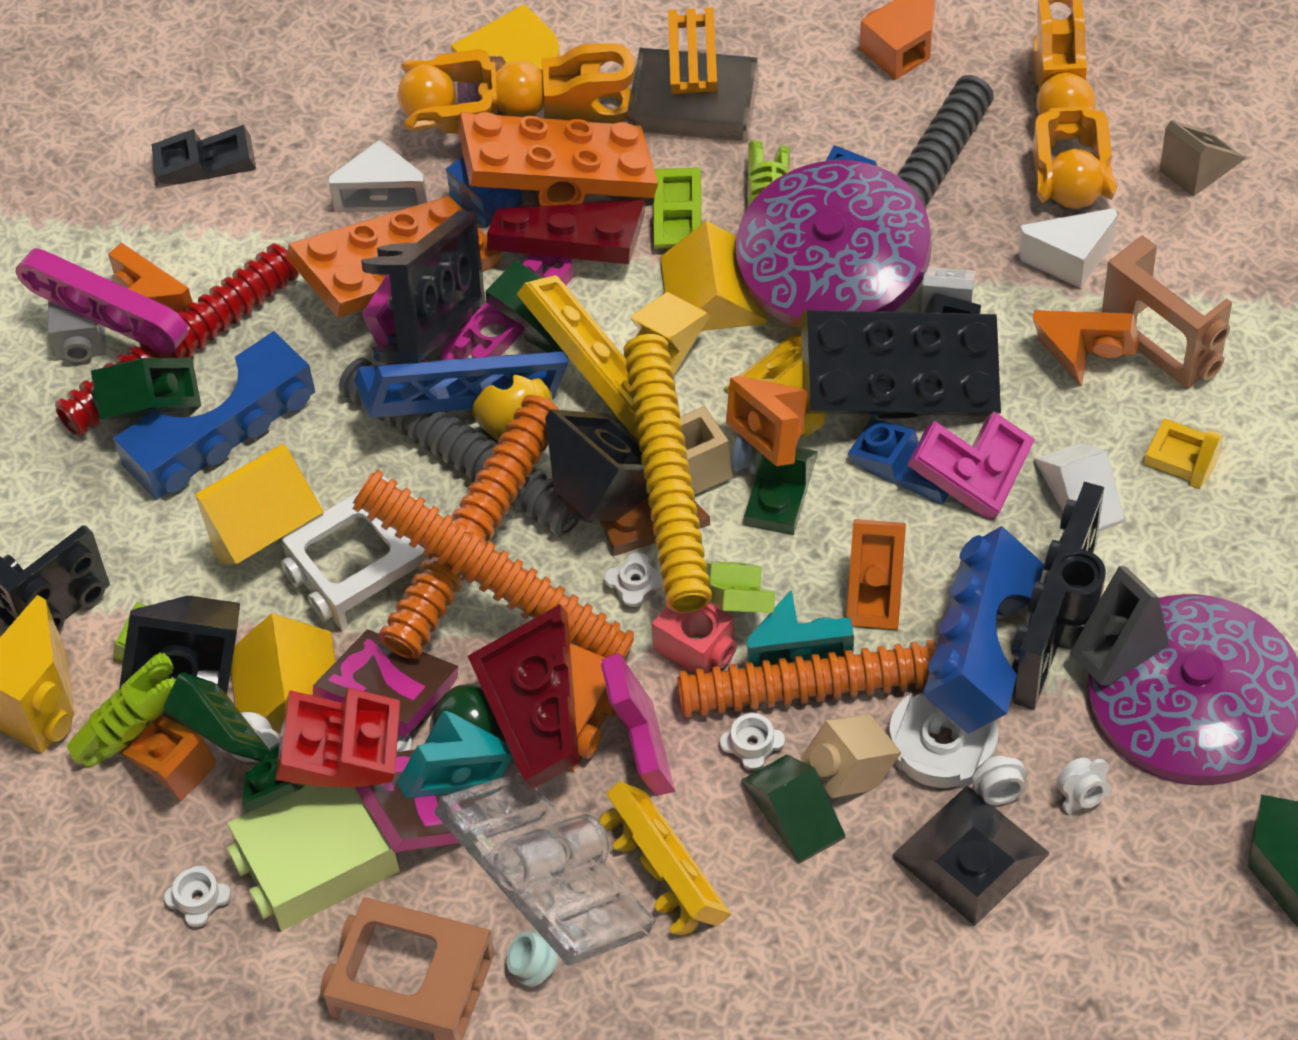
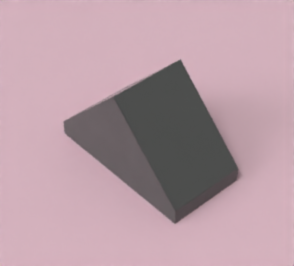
[1070,566,1169,685]

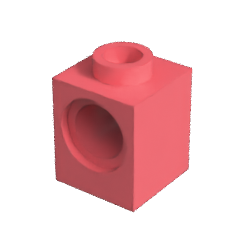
[651,603,737,674]

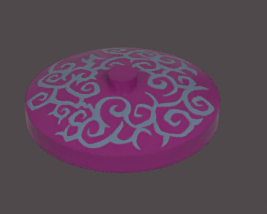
[736,160,932,329]
[1087,594,1298,785]

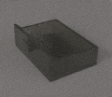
[627,47,759,142]

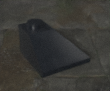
[545,409,649,523]
[119,595,240,717]
[892,785,1049,926]

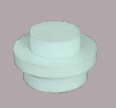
[506,930,558,987]

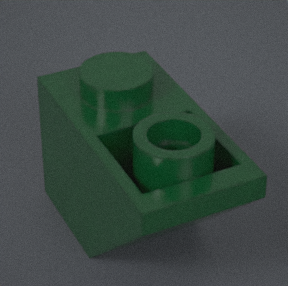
[1248,794,1298,927]

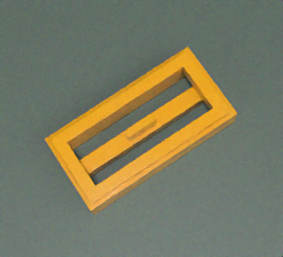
[668,7,718,94]

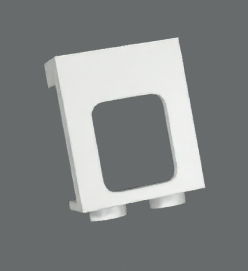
[281,476,429,632]

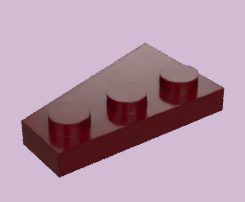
[487,199,645,265]
[468,604,579,790]

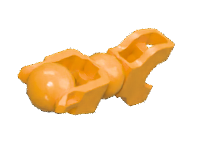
[1032,0,1117,209]
[397,43,635,134]

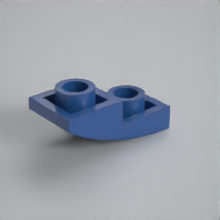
[848,418,950,504]

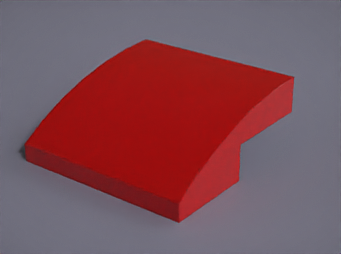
[275,687,400,787]

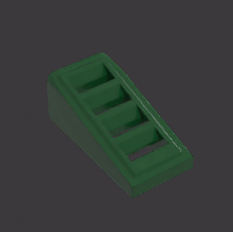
[163,672,270,761]

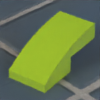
[654,167,702,249]
[706,561,775,613]

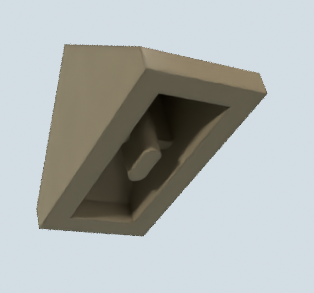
[1159,120,1245,197]

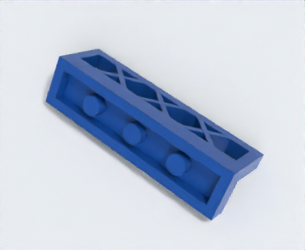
[354,351,569,418]

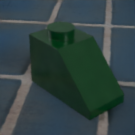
[91,358,201,420]

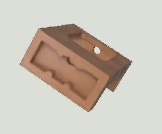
[1101,235,1232,389]
[320,897,495,1040]

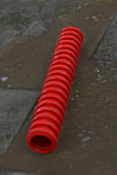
[55,243,299,437]

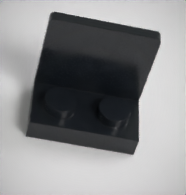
[0,525,110,632]

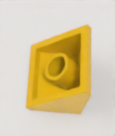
[660,220,767,331]
[195,443,324,564]
[231,613,336,734]

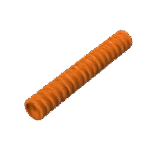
[379,395,559,659]
[353,470,635,659]
[677,639,937,718]

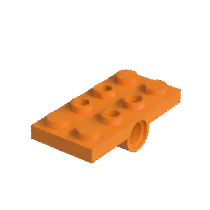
[457,112,658,206]
[286,196,501,318]

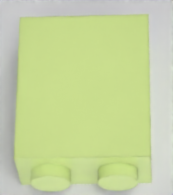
[226,785,400,931]

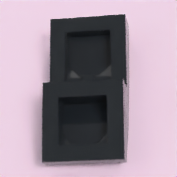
[151,125,256,184]

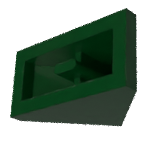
[741,754,845,864]

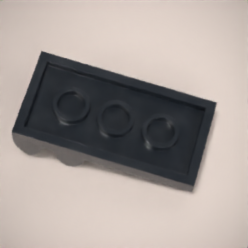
[361,211,485,363]

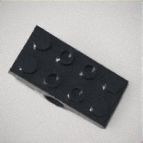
[801,310,1001,419]
[1011,481,1106,710]

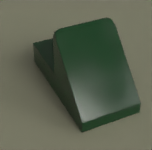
[744,447,818,535]

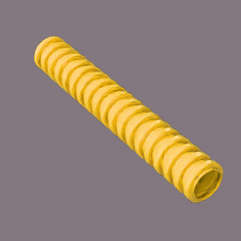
[623,334,712,613]

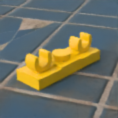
[598,781,731,936]

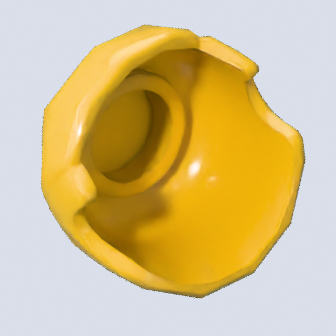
[472,375,553,441]

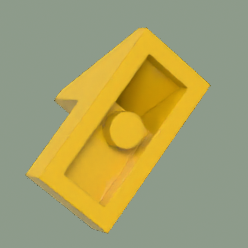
[630,292,710,377]

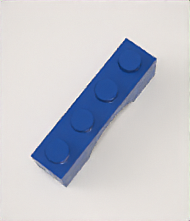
[113,331,315,500]
[923,526,1044,734]

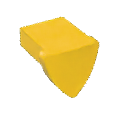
[1144,418,1224,489]

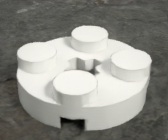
[889,693,998,788]

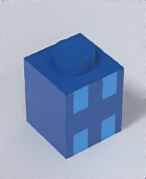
[446,157,522,228]

